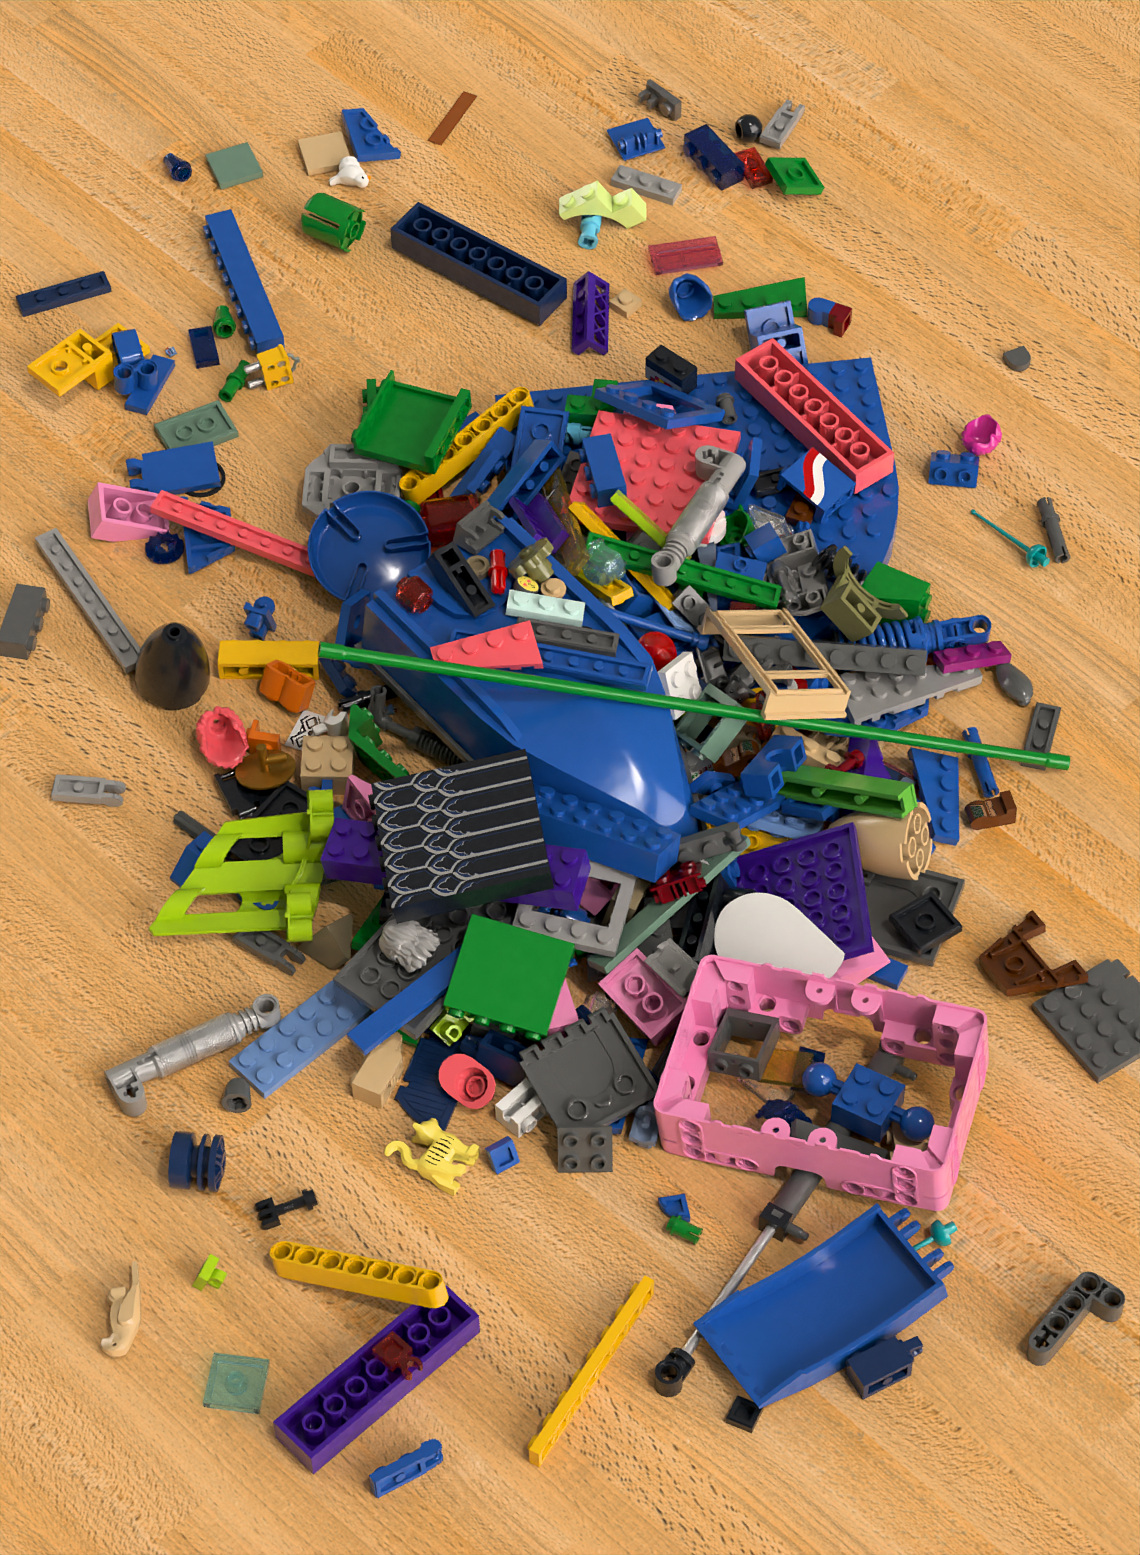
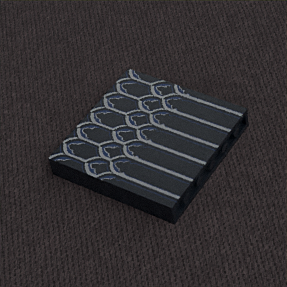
[368,749,554,924]

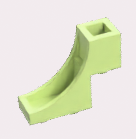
[559,181,646,229]

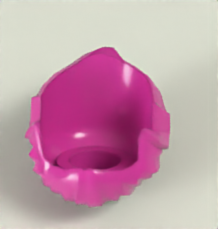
[961,414,1002,456]

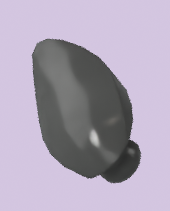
[996,663,1033,706]

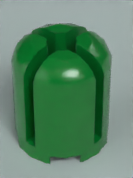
[300,193,366,252]

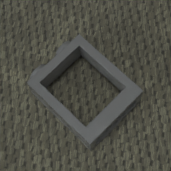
[707,1008,780,1081]

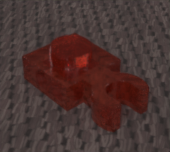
[372,1331,423,1381]

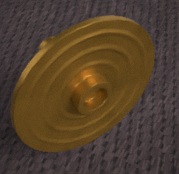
[235,744,296,790]

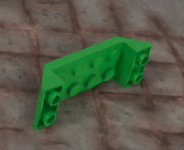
[348,703,409,781]

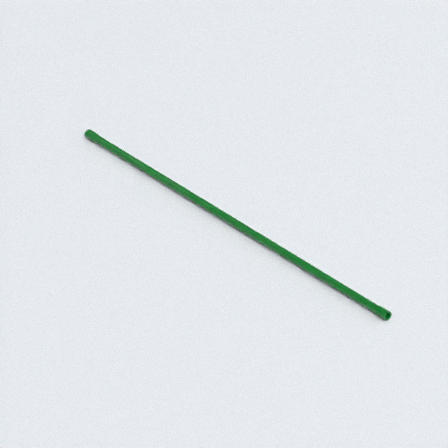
[318,641,1070,771]

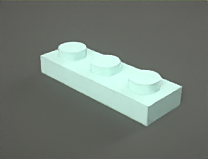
[505,589,585,627]

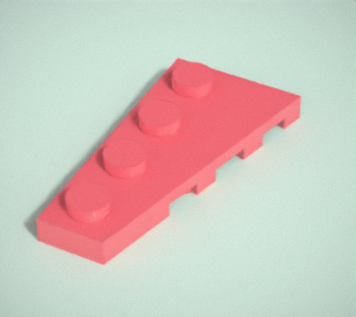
[430,620,543,670]

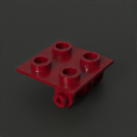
[650,860,707,905]

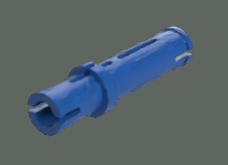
[962,727,999,798]

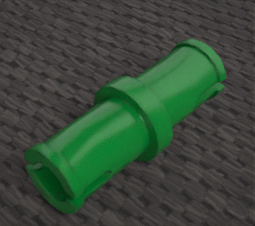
[218,360,250,402]

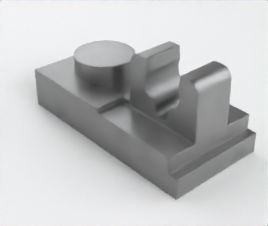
[638,79,682,121]

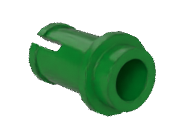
[666,1215,703,1245]

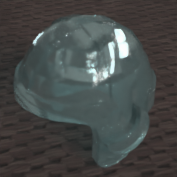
[582,538,627,586]

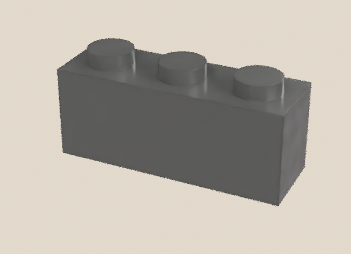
[0,584,50,660]

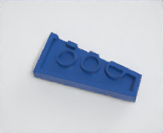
[907,747,959,846]

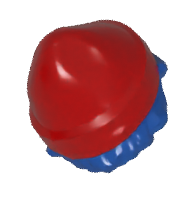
[638,632,678,672]

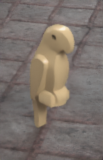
[101,1261,141,1357]

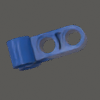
[111,329,158,395]

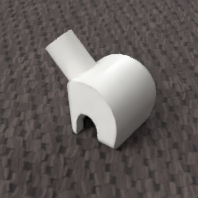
[312,709,349,736]

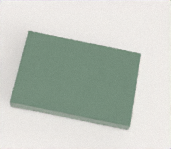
[154,400,239,450]

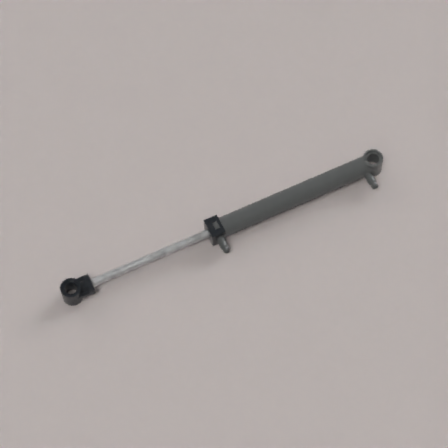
[655,1040,917,1397]

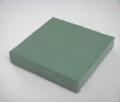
[205,142,263,190]

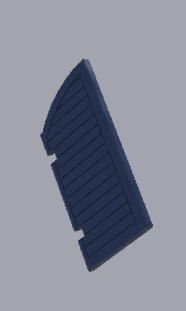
[394,1015,475,1131]

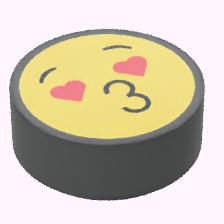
[513,575,540,594]

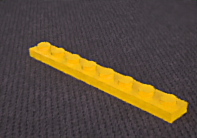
[527,1275,654,1468]

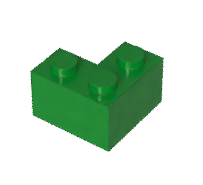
[565,379,618,427]

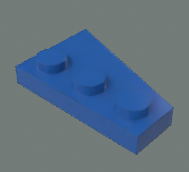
[341,108,401,162]

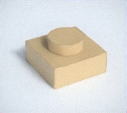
[609,289,642,319]

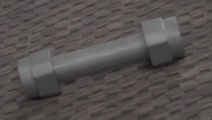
[770,561,801,612]

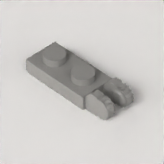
[760,99,805,149]
[51,774,126,807]

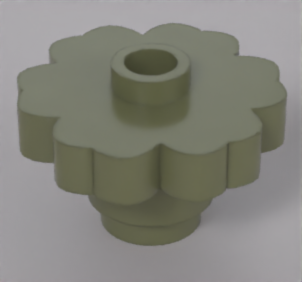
[507,537,554,584]

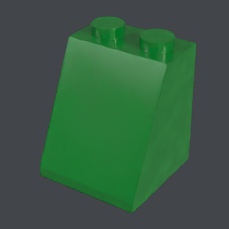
[862,561,932,624]

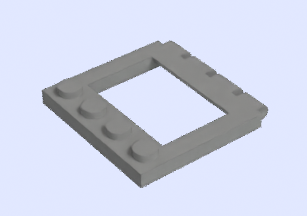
[512,860,638,958]

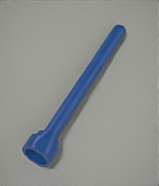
[606,607,710,652]

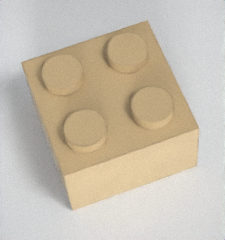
[300,736,355,795]

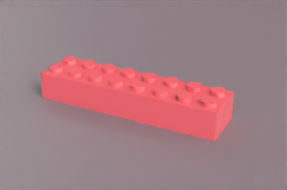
[735,338,894,494]

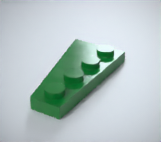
[713,277,807,319]

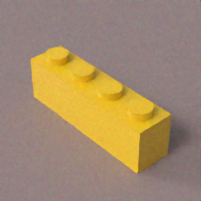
[218,640,320,680]

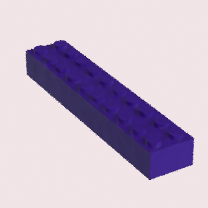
[320,818,591,911]

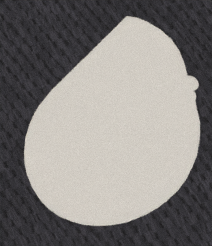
[714,893,845,978]

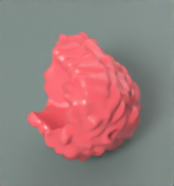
[196,706,249,770]

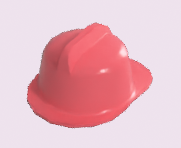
[439,1054,496,1109]

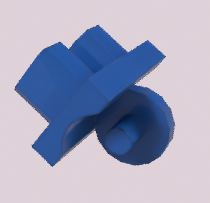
[243,596,277,641]

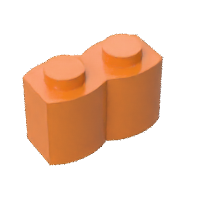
[259,659,316,713]

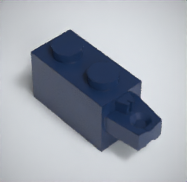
[459,1029,528,1087]
[845,1336,923,1400]

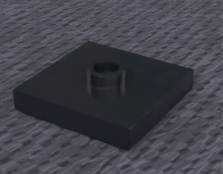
[889,891,963,956]

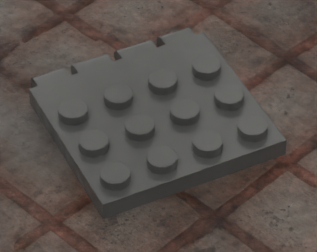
[862,869,965,967]
[1032,959,1140,1084]
[519,1007,658,1129]

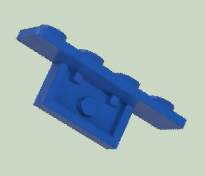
[445,427,516,517]

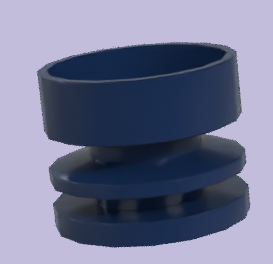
[168,1131,226,1192]

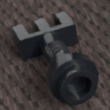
[255,1189,318,1230]

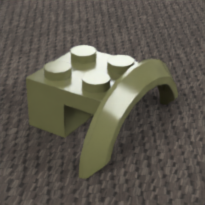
[820,546,908,643]

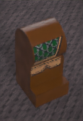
[711,740,760,778]
[964,790,1017,830]

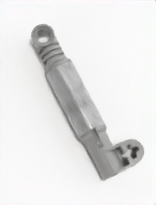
[651,445,746,586]
[104,994,282,1117]

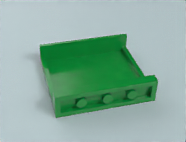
[351,370,472,475]
[443,914,576,1042]

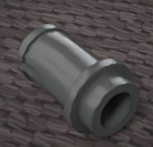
[716,393,738,425]

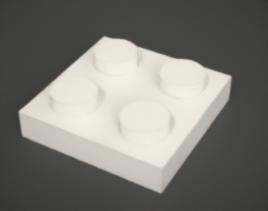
[658,652,702,720]

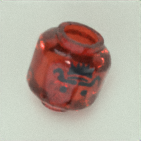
[395,576,433,614]

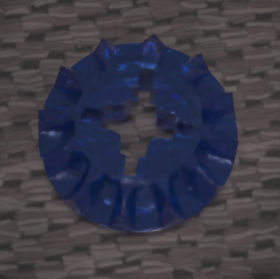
[145,531,184,564]

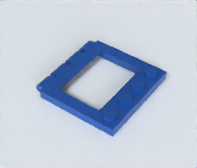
[594,381,725,430]

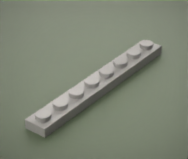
[35,528,141,674]

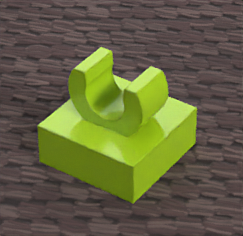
[192,1254,227,1291]

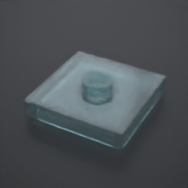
[203,1353,270,1414]

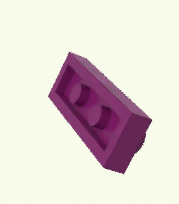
[932,641,1012,674]

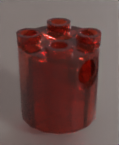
[419,493,480,549]

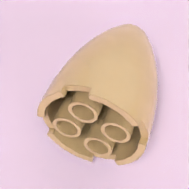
[825,802,933,880]

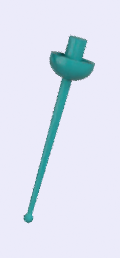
[971,509,1050,568]
[913,1220,958,1251]

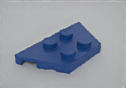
[181,496,235,574]

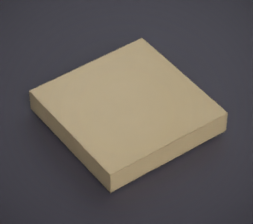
[298,131,350,176]

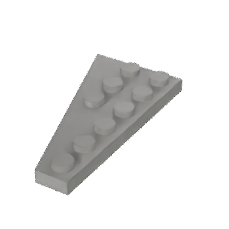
[832,665,983,725]

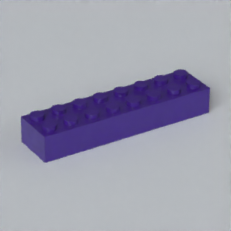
[273,1285,480,1475]

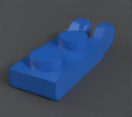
[369,1438,443,1498]

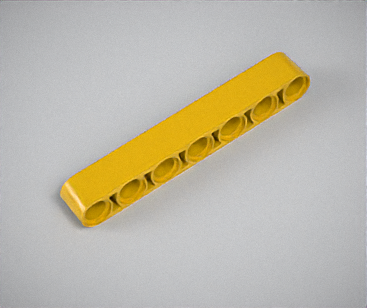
[399,387,534,504]
[269,1241,449,1308]

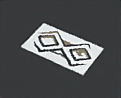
[285,710,326,751]

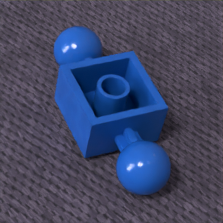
[802,1062,935,1143]

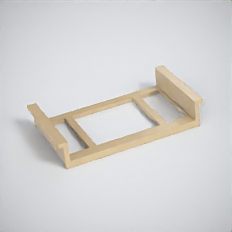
[697,606,851,720]

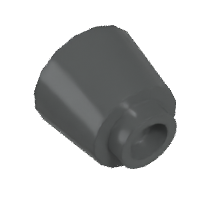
[221,1077,252,1113]

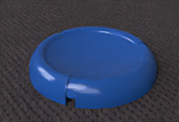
[308,491,431,602]

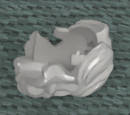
[379,919,440,973]

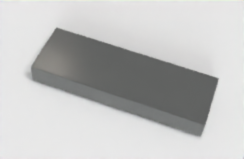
[1020,702,1061,771]

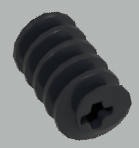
[812,544,867,586]

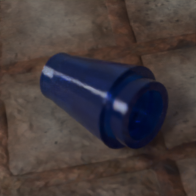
[163,153,192,182]

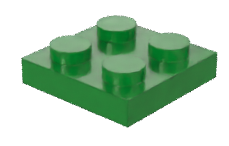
[765,157,825,195]

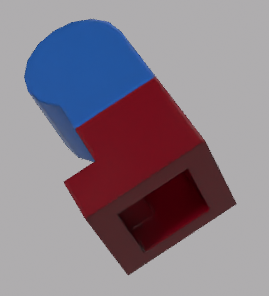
[808,297,852,338]

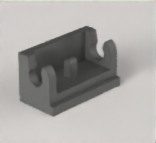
[453,500,505,555]

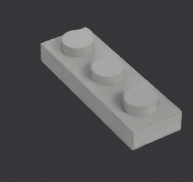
[611,165,682,206]

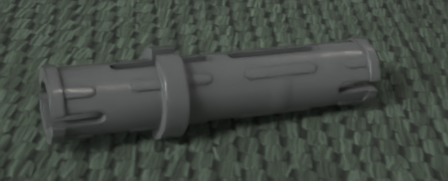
[1037,497,1071,563]

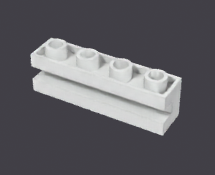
[495,1078,548,1138]

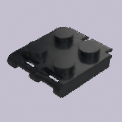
[213,766,277,819]

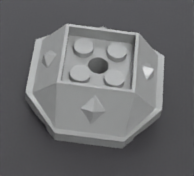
[302,444,402,519]

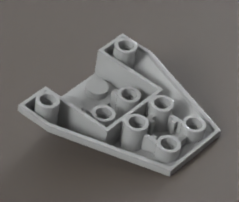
[730,529,829,616]

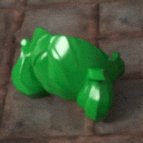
[719,504,755,557]

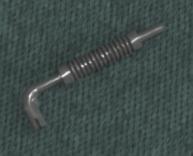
[368,685,464,766]

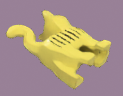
[384,1118,480,1196]

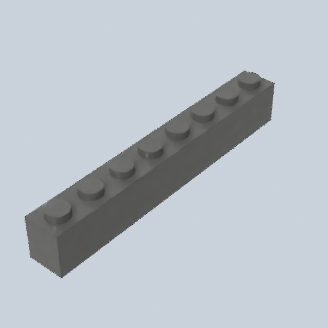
[723,634,927,676]

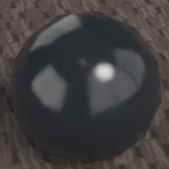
[735,114,762,143]

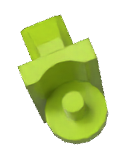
[429,1009,474,1047]

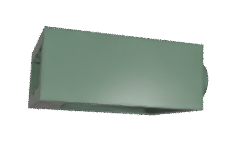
[675,683,747,763]

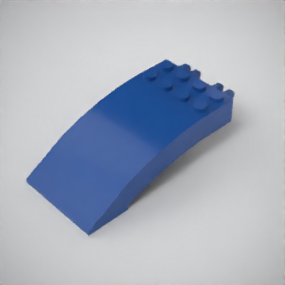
[693,1203,955,1409]

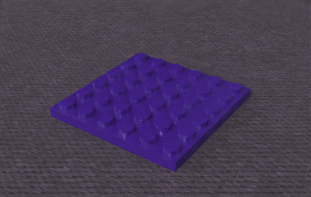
[716,822,874,961]

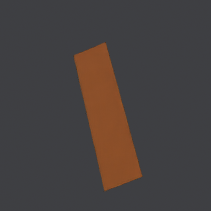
[428,91,477,145]

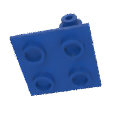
[607,118,665,161]

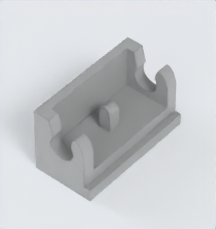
[644,938,699,998]

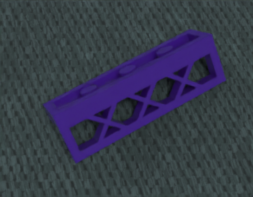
[572,271,610,356]
[508,493,570,554]

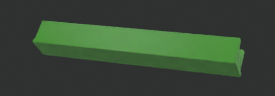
[738,759,918,819]

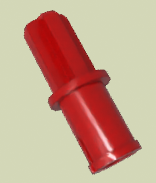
[488,549,508,595]

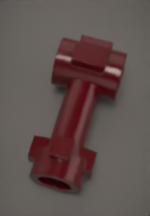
[825,749,865,772]

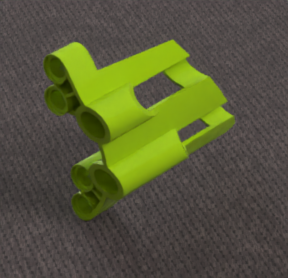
[148,789,334,942]

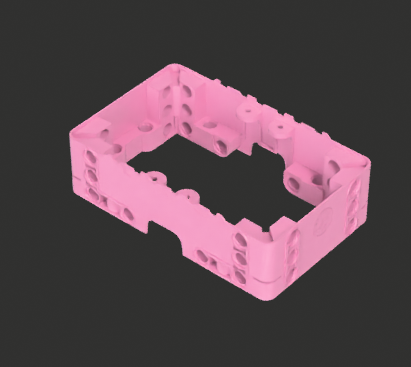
[653,955,989,1211]

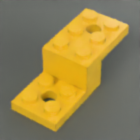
[27,323,150,397]

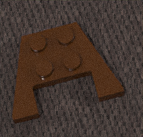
[979,910,1088,997]

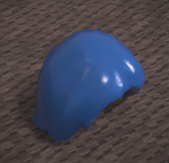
[668,273,713,321]

